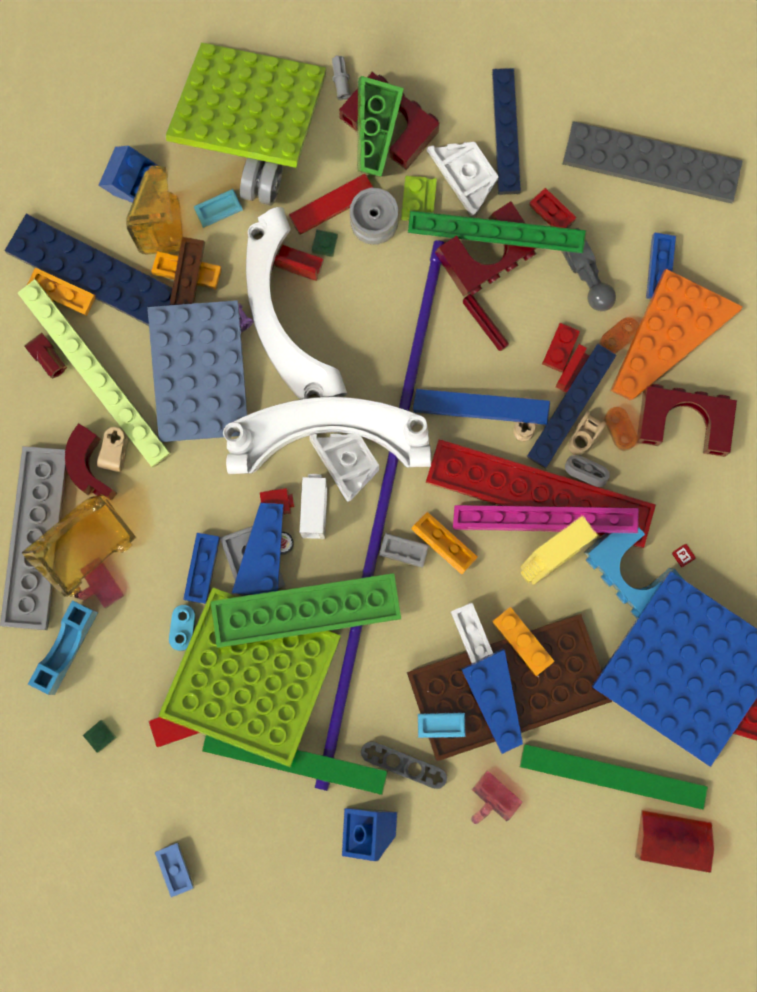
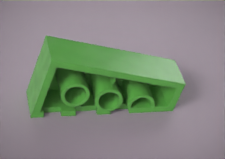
[357,76,404,177]

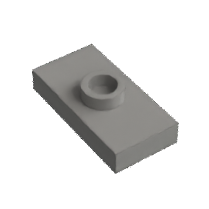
[379,533,429,568]

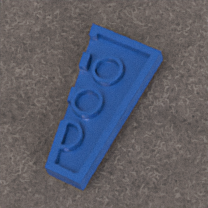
[232,503,284,595]
[461,649,523,754]

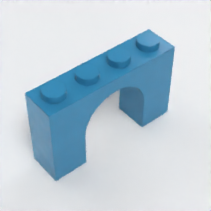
[584,527,684,619]

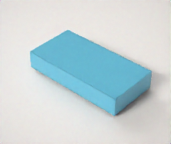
[193,189,243,228]
[418,713,465,738]

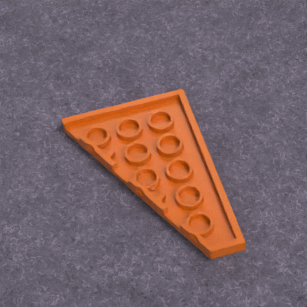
[610,269,742,400]

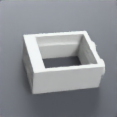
[300,474,328,539]

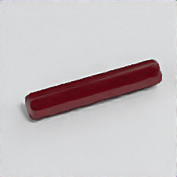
[462,294,509,351]

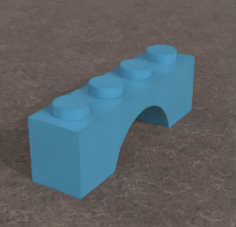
[28,600,98,695]

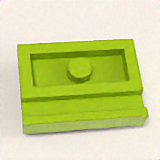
[401,176,437,221]

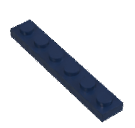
[492,68,521,195]
[527,344,617,469]

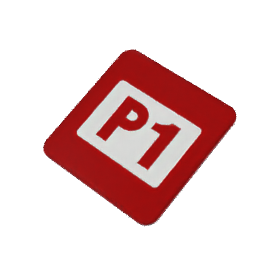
[672,544,696,567]

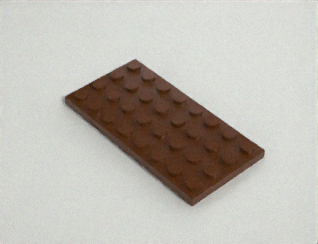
[407,614,612,762]

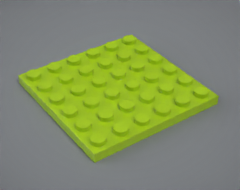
[166,42,326,168]
[158,587,341,767]

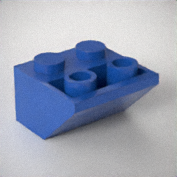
[98,145,163,207]

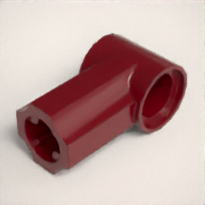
[24,332,67,379]

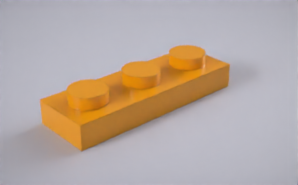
[151,251,222,290]
[27,268,95,316]
[411,512,478,574]
[492,607,555,676]

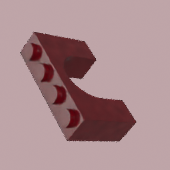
[339,72,440,170]
[435,201,537,297]
[636,384,737,457]

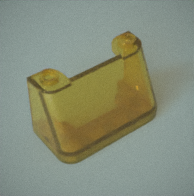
[126,166,183,255]
[22,495,137,597]

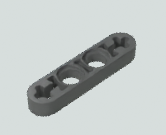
[361,741,447,789]

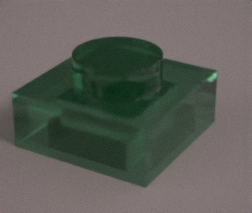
[312,229,338,257]
[83,720,117,753]

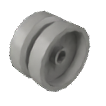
[240,158,283,206]
[350,188,398,245]

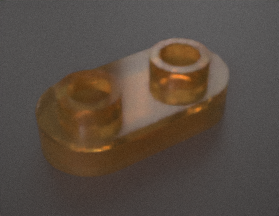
[599,317,639,354]
[605,407,638,451]

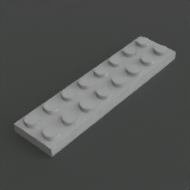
[0,446,67,630]

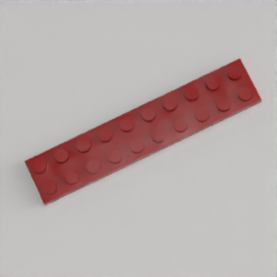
[426,439,656,549]

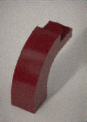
[65,423,117,500]

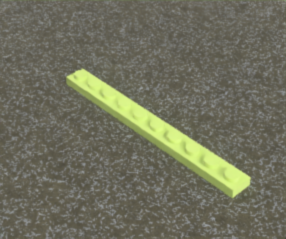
[18,279,171,467]

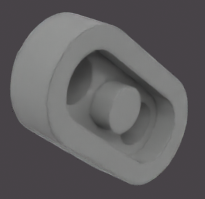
[565,455,610,487]

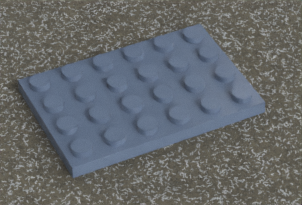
[147,300,248,442]

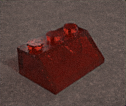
[635,810,714,873]

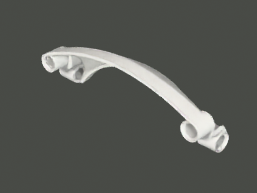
[246,207,347,400]
[223,397,431,474]

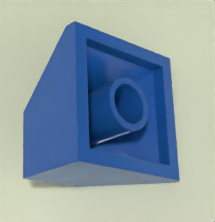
[342,808,397,861]

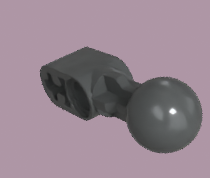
[561,228,616,312]

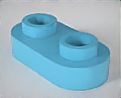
[169,605,196,651]

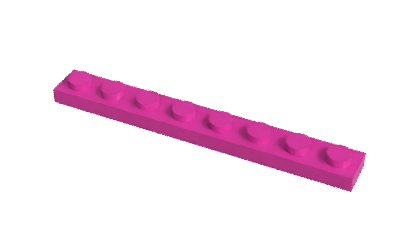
[453,505,639,533]

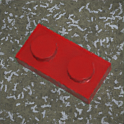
[529,188,576,228]
[542,323,580,373]

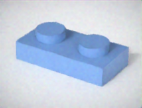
[155,843,194,897]

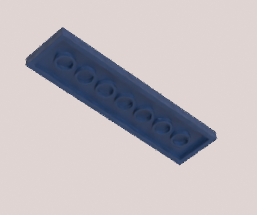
[4,214,173,326]

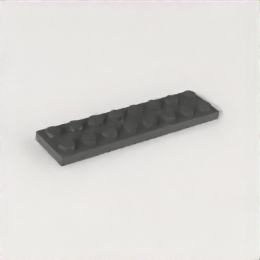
[562,121,743,204]

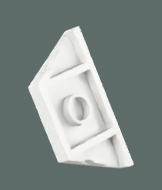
[427,142,498,218]
[309,434,379,502]

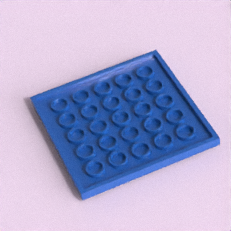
[592,571,757,767]

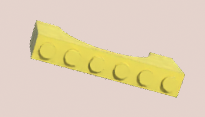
[520,516,598,585]

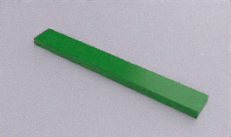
[408,211,586,253]
[202,735,388,795]
[519,744,708,810]

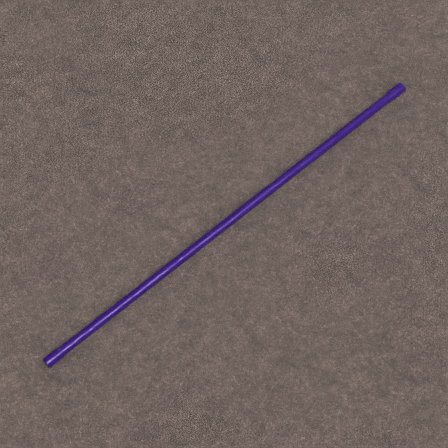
[314,240,445,791]

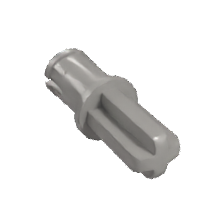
[332,55,351,100]

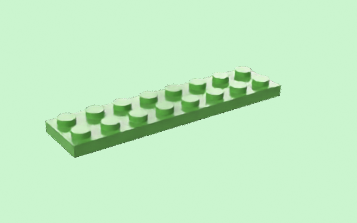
[210,573,401,648]

